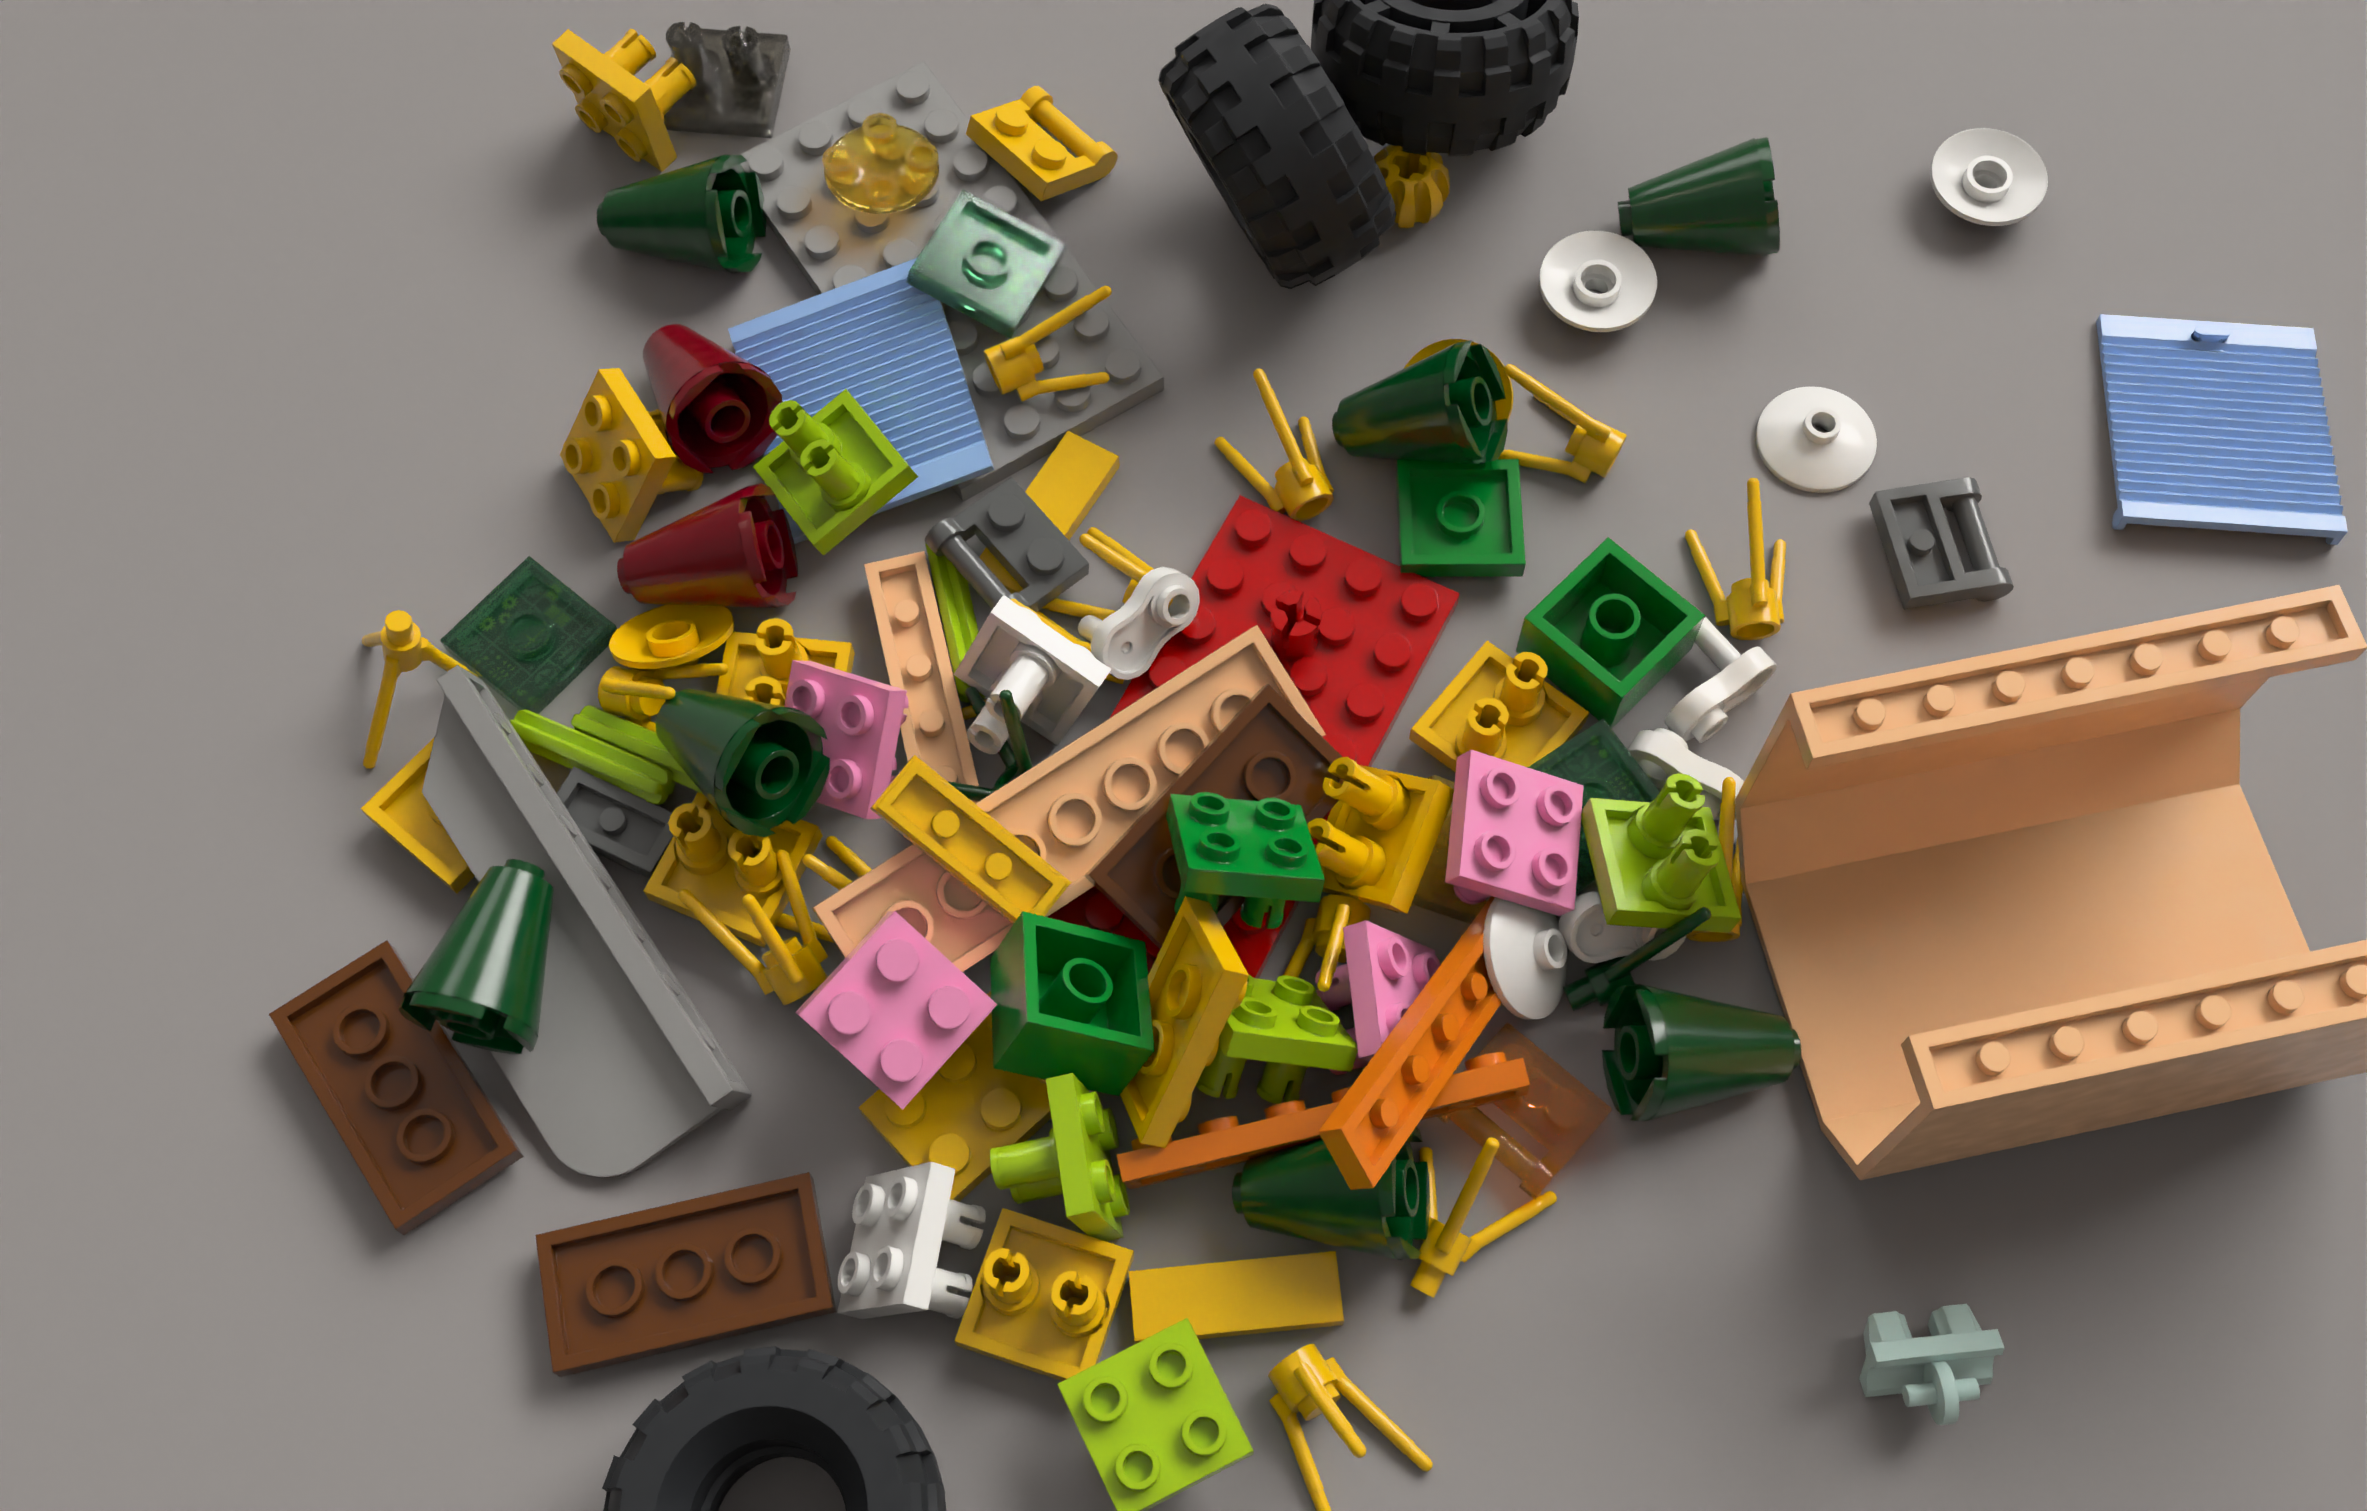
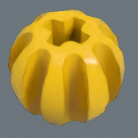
[1374,145,1450,228]

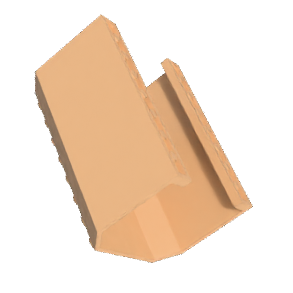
[1735,585,2367,1180]

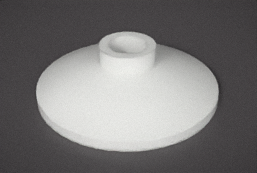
[1930,128,2048,226]
[1539,231,1657,332]
[1755,387,1877,493]
[1483,897,1567,1020]

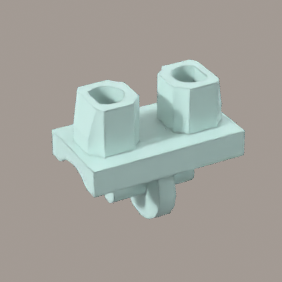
[1859,1304,2005,1425]

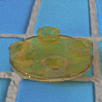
[822,113,940,214]

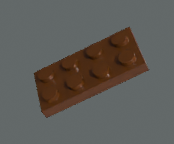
[1084,684,1344,949]
[269,940,524,1235]
[535,1172,837,1377]

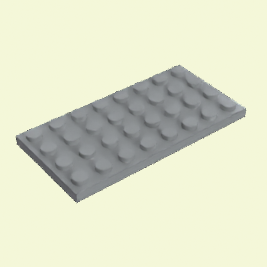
[741,61,1164,502]

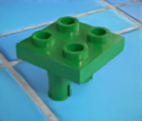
[1166,792,1325,929]

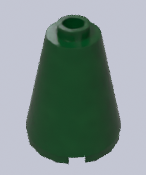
[1617,137,1780,256]
[597,154,767,273]
[1332,341,1508,464]
[656,689,830,837]
[398,859,554,1054]
[1602,984,1801,1121]
[1232,1126,1430,1260]

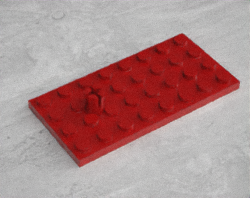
[1048,495,1460,979]

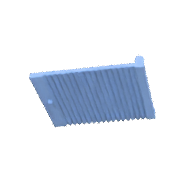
[728,255,995,544]
[2096,314,2348,545]

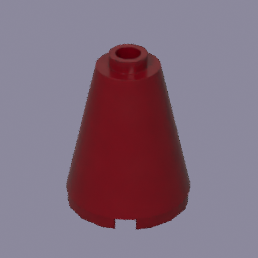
[643,324,783,473]
[617,483,798,608]

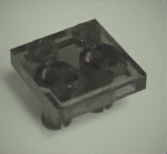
[664,22,791,138]

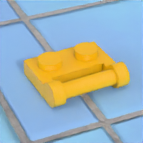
[966,85,1118,201]

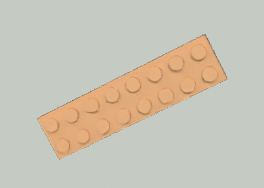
[812,625,1326,972]

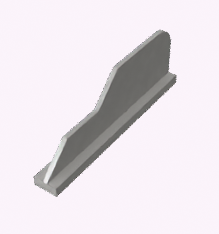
[422,665,752,1178]

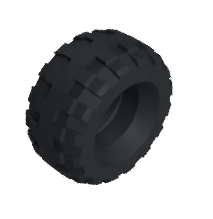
[1311,0,1579,157]
[1158,4,1396,289]
[602,1346,946,1511]

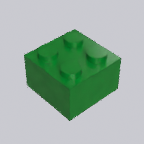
[1516,537,1706,730]
[990,911,1154,1096]

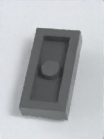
[557,767,673,878]

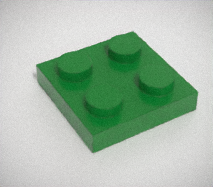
[1396,459,1526,577]

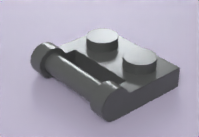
[925,477,1089,612]
[1869,477,2014,610]

